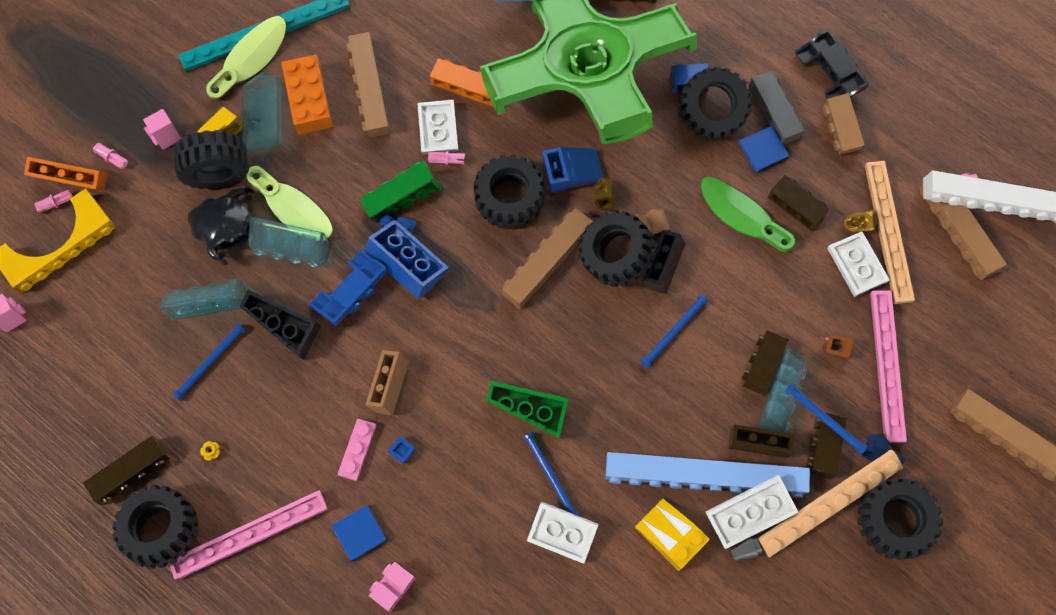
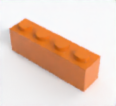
[430,58,494,107]
[24,157,108,191]

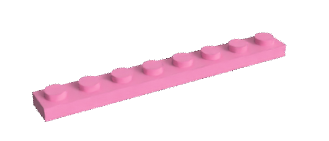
[870,291,907,443]
[169,490,328,580]

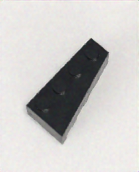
[239,289,321,360]

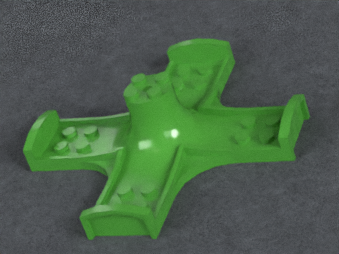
[480,0,697,144]

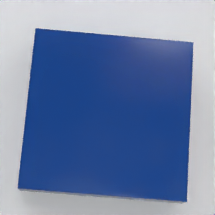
[738,126,789,173]
[332,505,387,562]

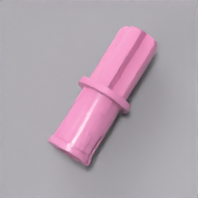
[93,143,128,169]
[428,151,465,165]
[34,190,74,214]

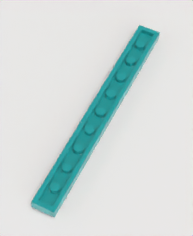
[179,0,350,72]

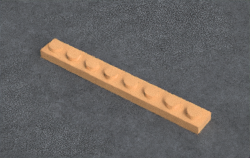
[865,161,915,304]
[757,450,903,558]

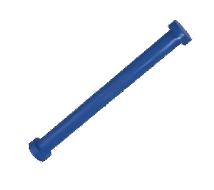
[640,295,708,368]
[172,324,245,401]
[785,383,868,455]
[523,432,581,516]

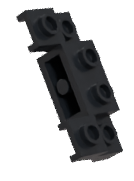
[795,28,869,99]

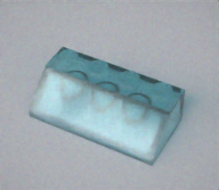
[242,72,282,152]
[249,217,331,268]
[160,279,246,321]
[758,347,808,433]

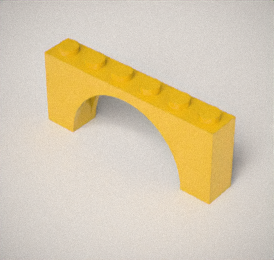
[0,188,116,294]

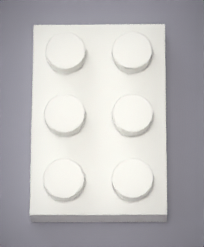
[418,100,458,155]
[827,232,890,297]
[527,502,599,564]

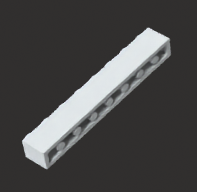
[923,170,1056,223]

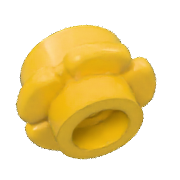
[200,441,220,461]

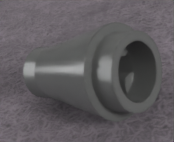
[730,537,763,562]

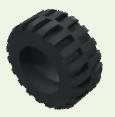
[679,66,752,140]
[173,130,249,190]
[474,154,545,229]
[579,210,656,287]
[857,478,943,560]
[112,485,199,569]

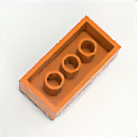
[281,54,333,135]

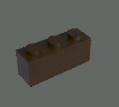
[768,175,829,232]
[742,330,789,396]
[806,412,847,479]
[728,424,795,458]

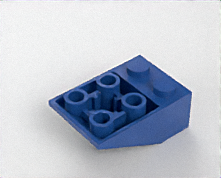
[542,147,603,193]

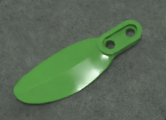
[701,177,795,252]

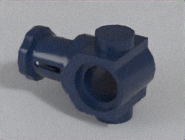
[861,434,905,465]

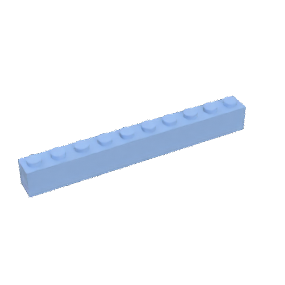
[605,452,810,498]

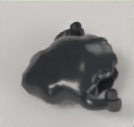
[188,186,255,265]

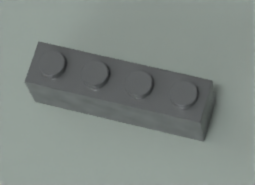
[749,71,804,146]

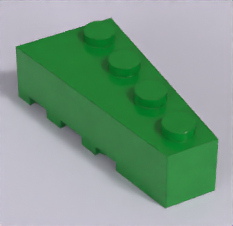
[360,161,444,222]
[486,381,568,440]

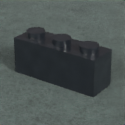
[643,230,686,294]

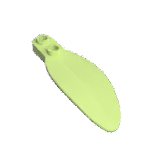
[206,16,286,100]
[246,166,333,241]

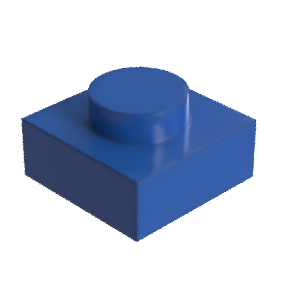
[387,436,416,465]

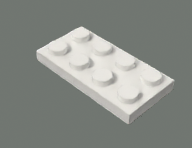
[706,475,799,549]

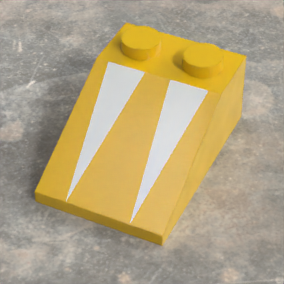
[635,499,710,571]

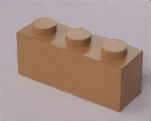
[823,93,865,155]
[366,350,409,415]

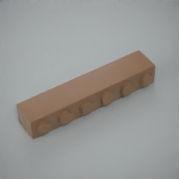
[346,32,390,138]
[918,183,1007,281]
[502,208,593,309]
[950,389,1056,482]

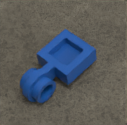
[380,215,417,235]

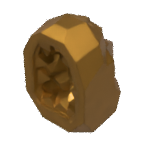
[593,177,616,211]
[843,210,876,232]

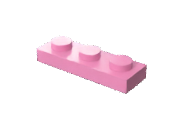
[337,418,377,481]

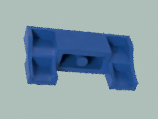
[308,249,388,327]

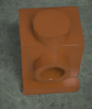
[823,333,854,358]

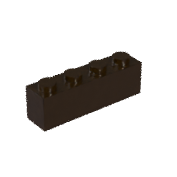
[83,436,170,506]

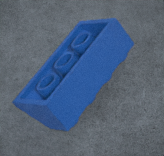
[365,220,449,300]

